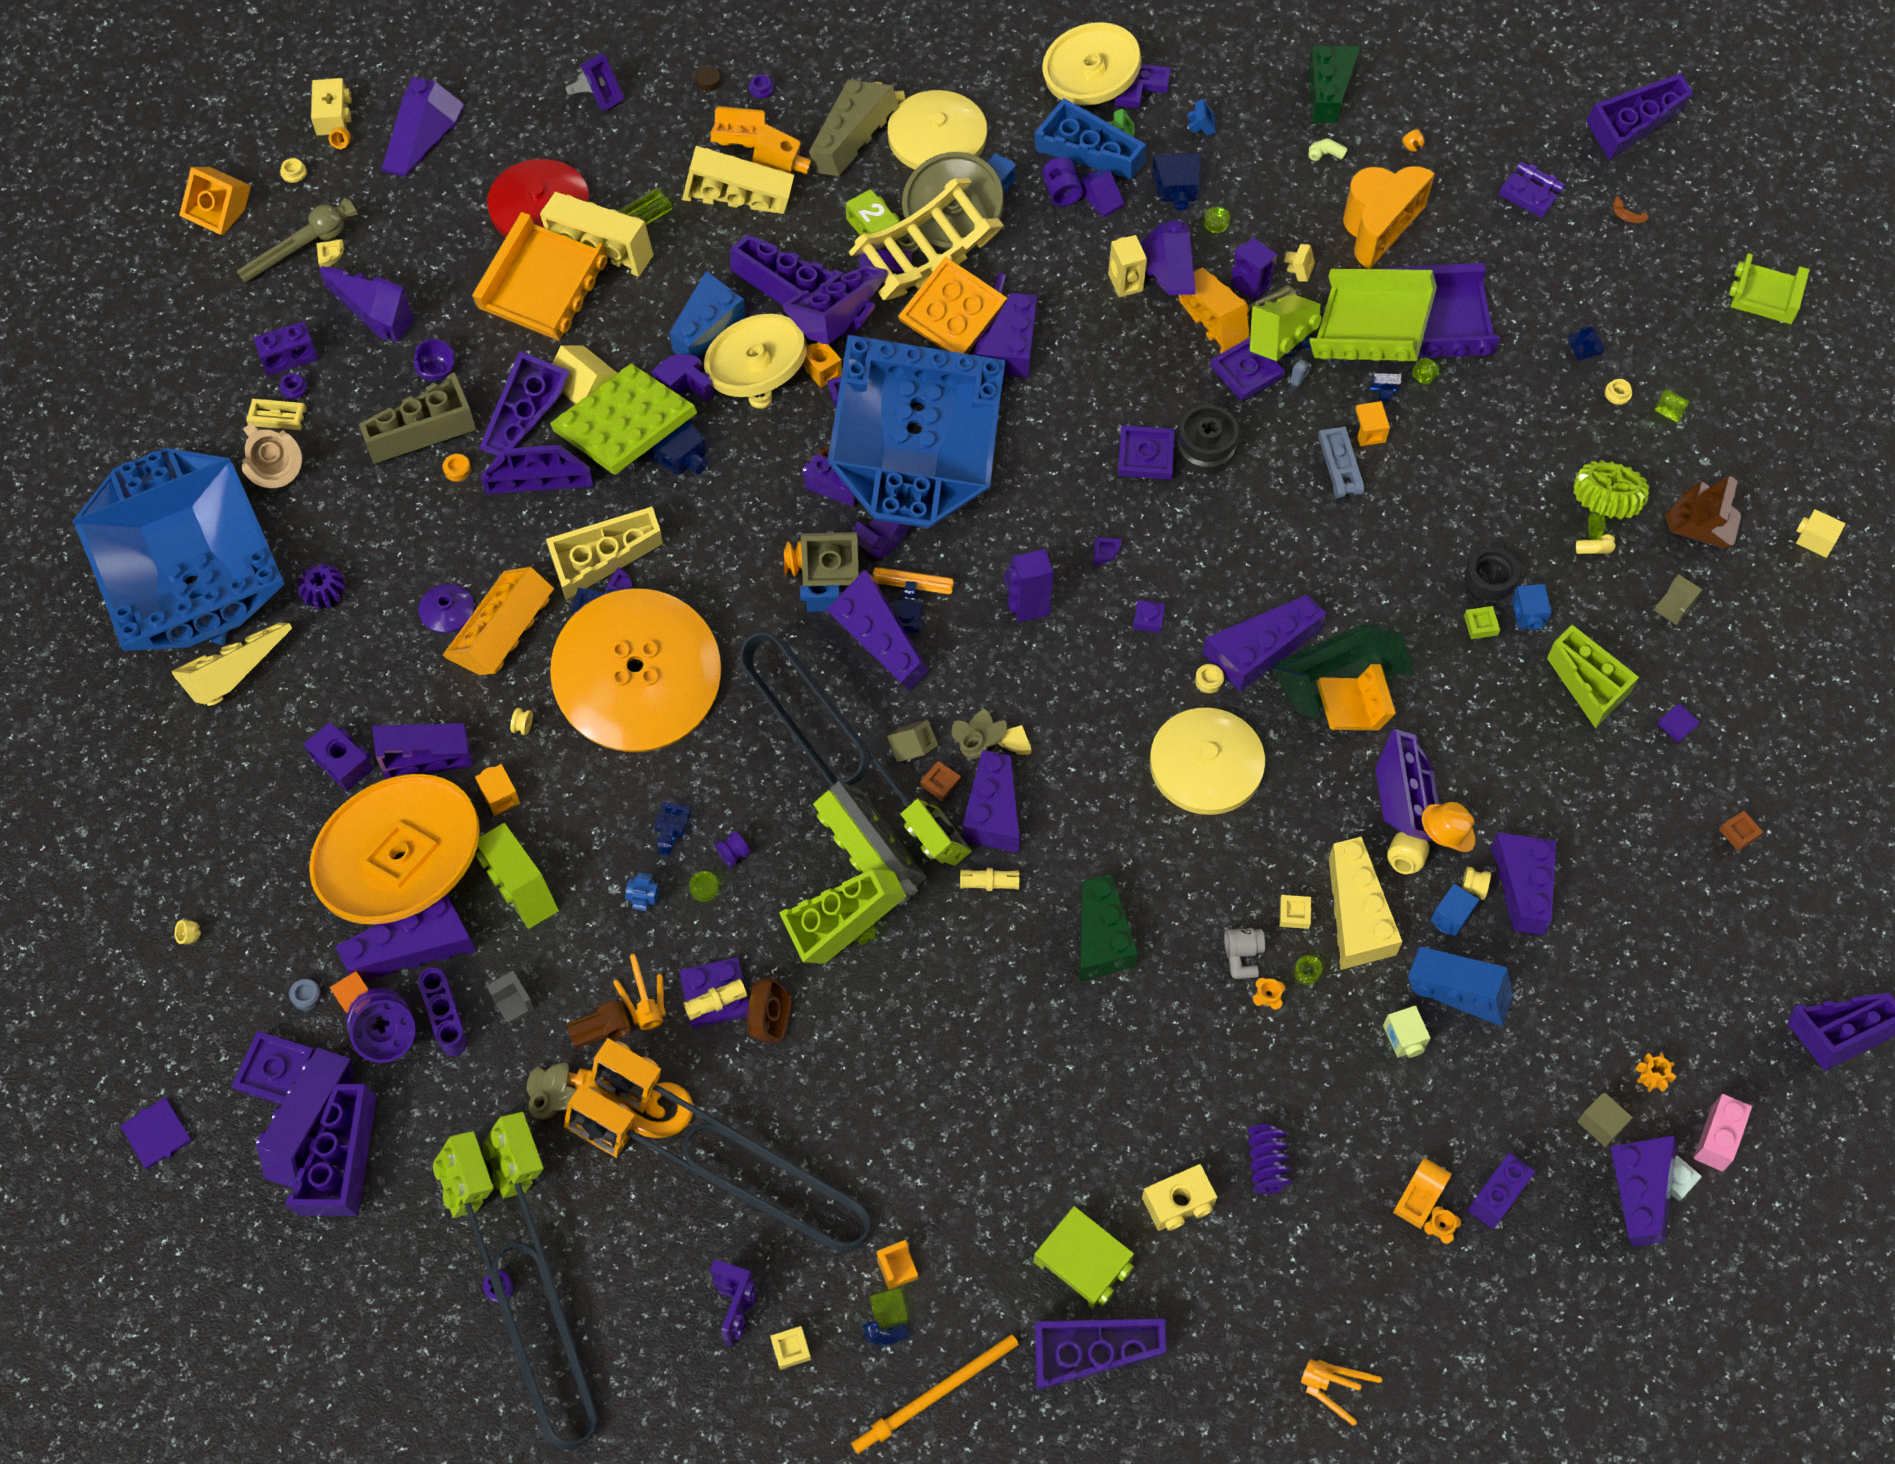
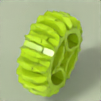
[1573,460,1649,519]

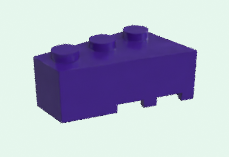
[977,293,1037,378]
[1003,549,1053,622]
[1611,1136,1678,1247]

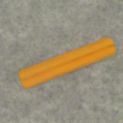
[872,567,954,594]

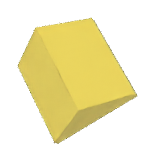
[552,346,618,404]

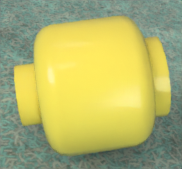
[1387,832,1430,874]

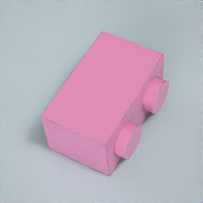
[1693,1094,1752,1172]

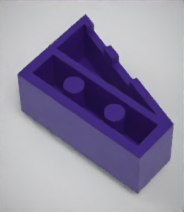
[372,723,473,779]
[962,750,1019,853]
[1490,832,1556,935]
[1787,993,1895,1071]

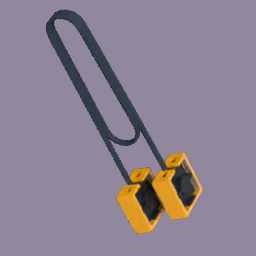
[564,1038,871,1252]

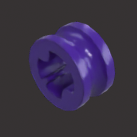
[483,1270,514,1303]

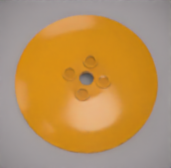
[550,589,721,752]
[309,774,480,924]

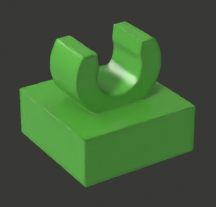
[1108,109,1134,137]

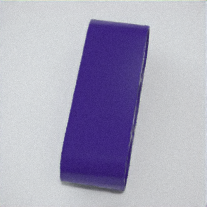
[418,967,468,1056]

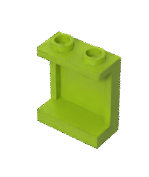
[1729,253,1810,324]
[1034,1206,1134,1309]

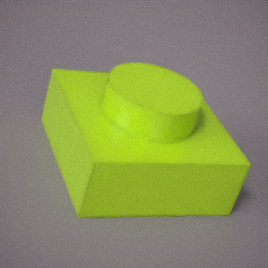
[1464,606,1500,639]

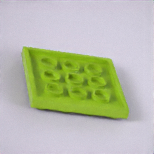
[550,363,697,475]

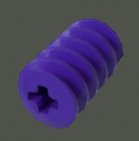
[1247,1125,1292,1195]

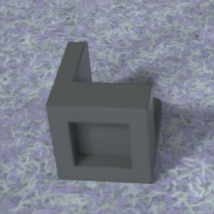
[486,971,535,1024]

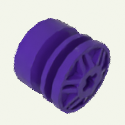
[346,988,415,1063]

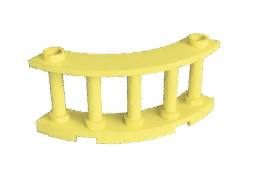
[849,178,1004,300]

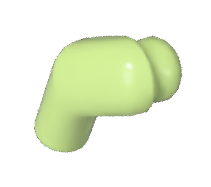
[1308,139,1347,161]

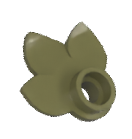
[952,709,1007,759]
[527,1063,576,1120]

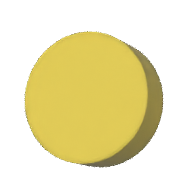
[1195,664,1224,693]

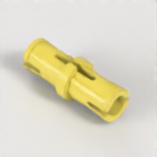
[960,868,1019,891]
[684,979,747,1020]

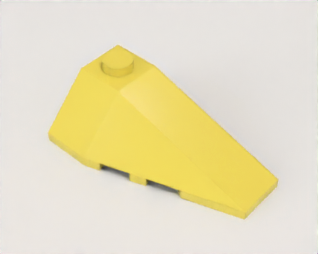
[172,623,292,706]

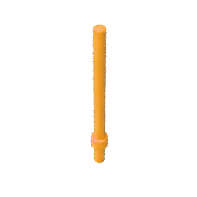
[851,1334,1019,1454]

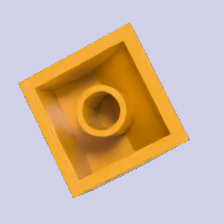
[179,167,251,235]

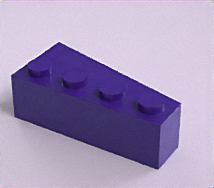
[1586,73,1693,161]
[730,234,843,305]
[826,570,929,690]
[1203,595,1326,692]
[335,894,476,981]
[256,1047,354,1189]
[1034,1319,1166,1392]

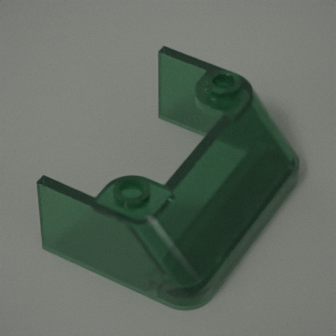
[1272,624,1415,719]

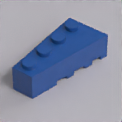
[1034,98,1146,179]

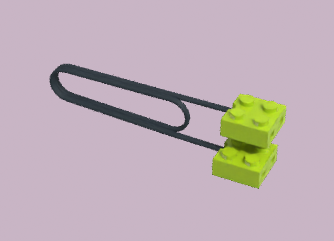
[433,1112,597,1450]

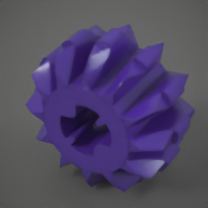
[297,562,346,610]

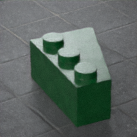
[1308,46,1361,123]
[1079,874,1138,982]

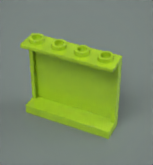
[1309,269,1437,361]

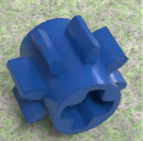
[625,873,660,911]

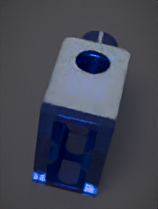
[1152,153,1202,210]
[645,420,708,475]

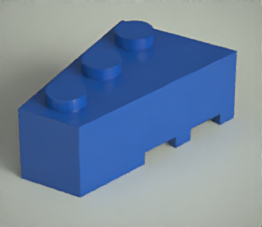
[1408,946,1513,1027]

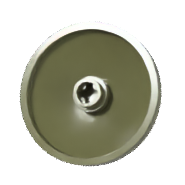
[902,152,1004,251]

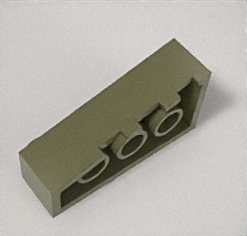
[809,80,899,176]
[359,372,476,464]

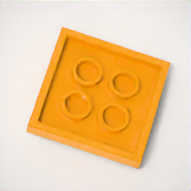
[898,256,1007,354]

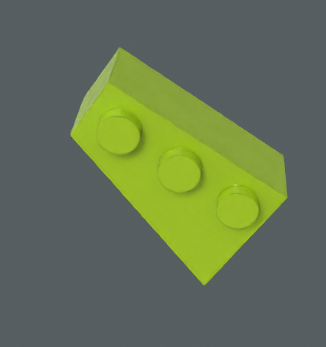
[1250,294,1321,361]
[475,823,559,929]

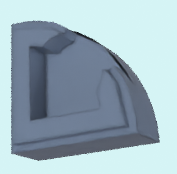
[1290,359,1312,387]

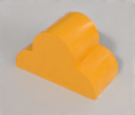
[1343,167,1435,269]

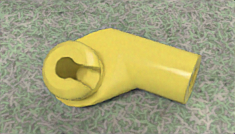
[1576,534,1616,554]

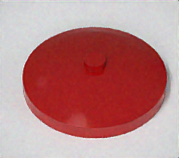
[487,159,590,237]

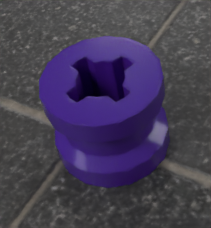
[715,830,750,868]

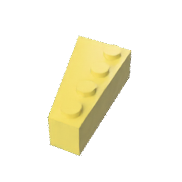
[540,192,653,277]

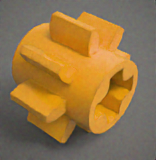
[1635,1053,1676,1092]

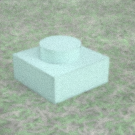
[1671,1156,1702,1201]

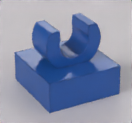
[1187,99,1216,136]

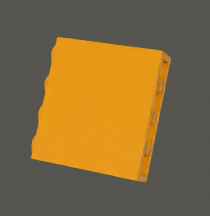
[472,212,607,341]

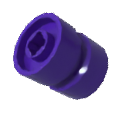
[1042,157,1083,206]

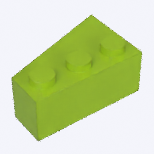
[1547,625,1639,728]

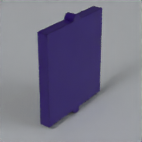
[120,1097,192,1170]

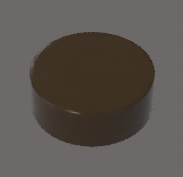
[696,67,721,91]

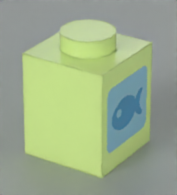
[1383,1006,1430,1058]

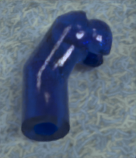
[862,1320,909,1346]

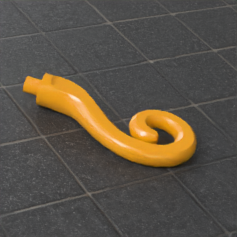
[568,1068,693,1138]

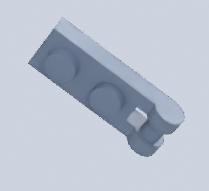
[1318,426,1364,498]

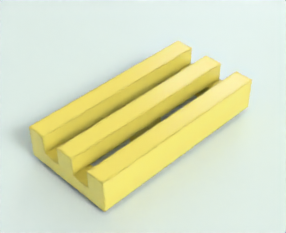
[246,399,307,430]

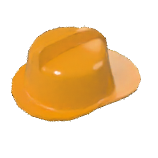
[1422,802,1475,852]

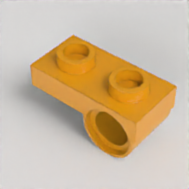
[1393,1158,1452,1229]

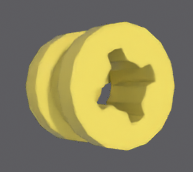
[1461,866,1491,900]

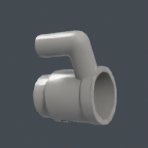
[1224,928,1265,979]

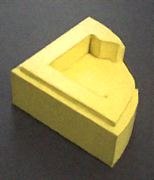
[317,240,344,268]
[998,725,1031,755]

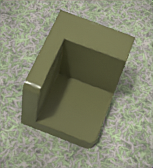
[1654,575,1702,625]
[887,719,938,762]
[1578,1093,1633,1148]

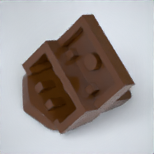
[1665,475,1741,548]

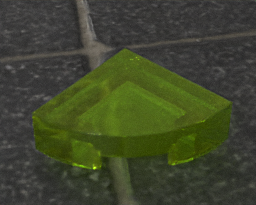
[1588,513,1606,540]

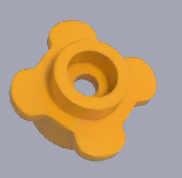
[1253,978,1285,1010]
[1424,1207,1461,1244]

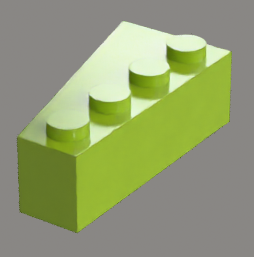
[779,869,907,964]

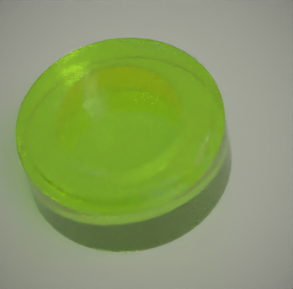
[1204,207,1230,232]
[689,871,719,902]

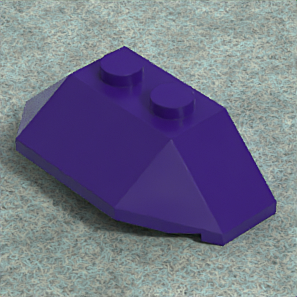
[481,445,593,494]
[1376,729,1439,841]

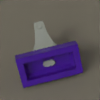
[565,53,624,111]

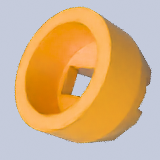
[329,127,351,149]
[1402,129,1424,152]

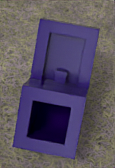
[652,354,714,402]
[852,518,911,558]

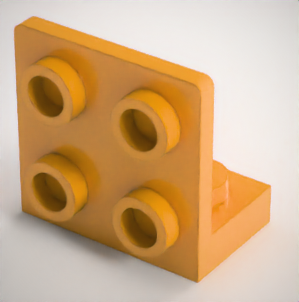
[1317,664,1396,730]

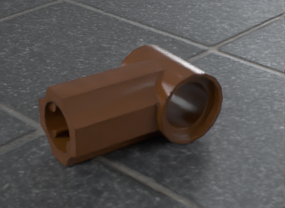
[566,1000,631,1049]

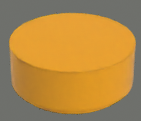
[443,454,471,482]

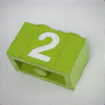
[845,189,900,249]

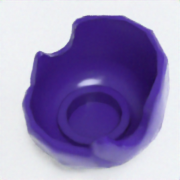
[414,339,454,382]

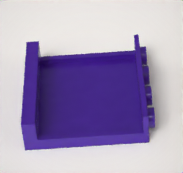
[1382,263,1500,358]

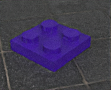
[1210,337,1285,401]
[1118,425,1174,480]
[679,957,748,1029]
[232,1031,315,1105]

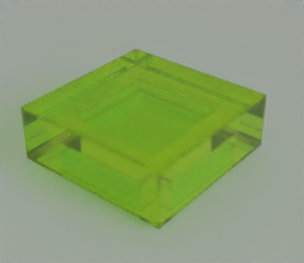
[1655,389,1689,422]
[870,1288,908,1330]

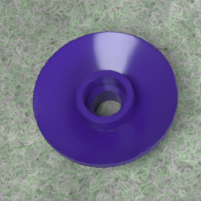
[418,584,474,633]

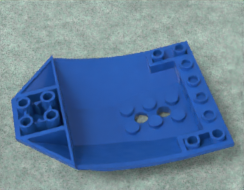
[827,335,1005,528]
[72,448,285,651]

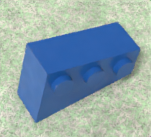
[670,271,746,358]

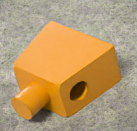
[752,124,812,175]

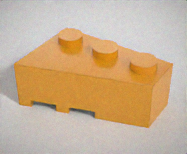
[1178,267,1249,353]

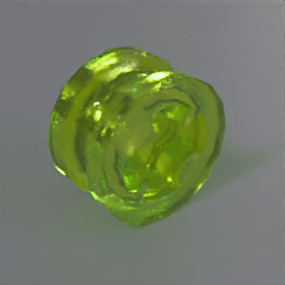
[1412,358,1439,384]
[1293,955,1322,985]

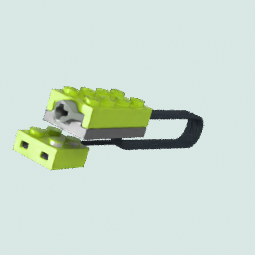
[740,631,972,906]

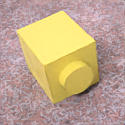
[1796,509,1845,558]

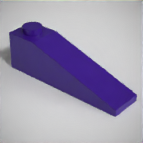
[382,77,464,177]

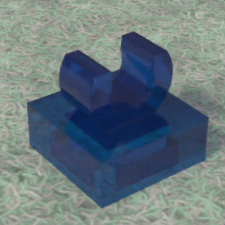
[1568,325,1604,360]
[1371,373,1402,402]

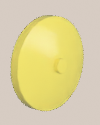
[1043,23,1141,105]
[888,90,987,169]
[704,314,807,397]
[1150,708,1265,815]

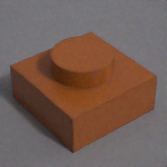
[921,761,961,802]
[1719,811,1763,851]

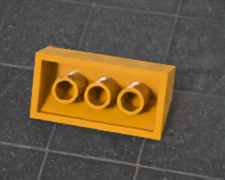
[443,567,554,675]

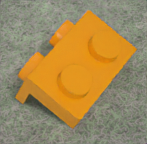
[711,106,765,148]

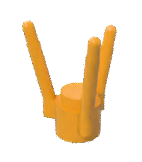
[613,954,667,1030]
[1301,1358,1382,1425]

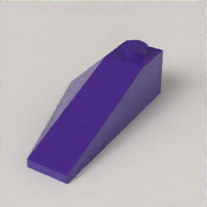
[1140,220,1195,295]
[783,265,888,344]
[319,266,414,342]
[479,351,569,456]

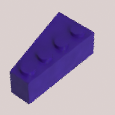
[285,1084,377,1216]

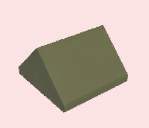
[801,532,859,586]

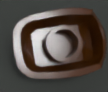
[747,977,792,1043]

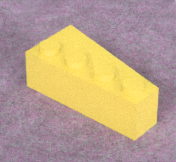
[682,146,794,214]
[546,507,663,600]
[1329,837,1402,970]

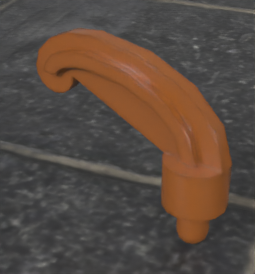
[1613,196,1648,223]

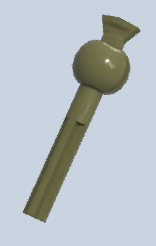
[237,198,358,283]

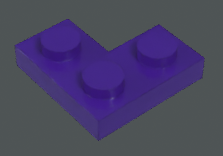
[1115,64,1171,109]

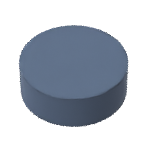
[289,979,322,1011]

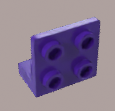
[710,1259,758,1347]

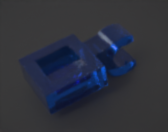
[893,581,923,633]
[654,801,691,856]

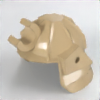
[242,422,302,488]

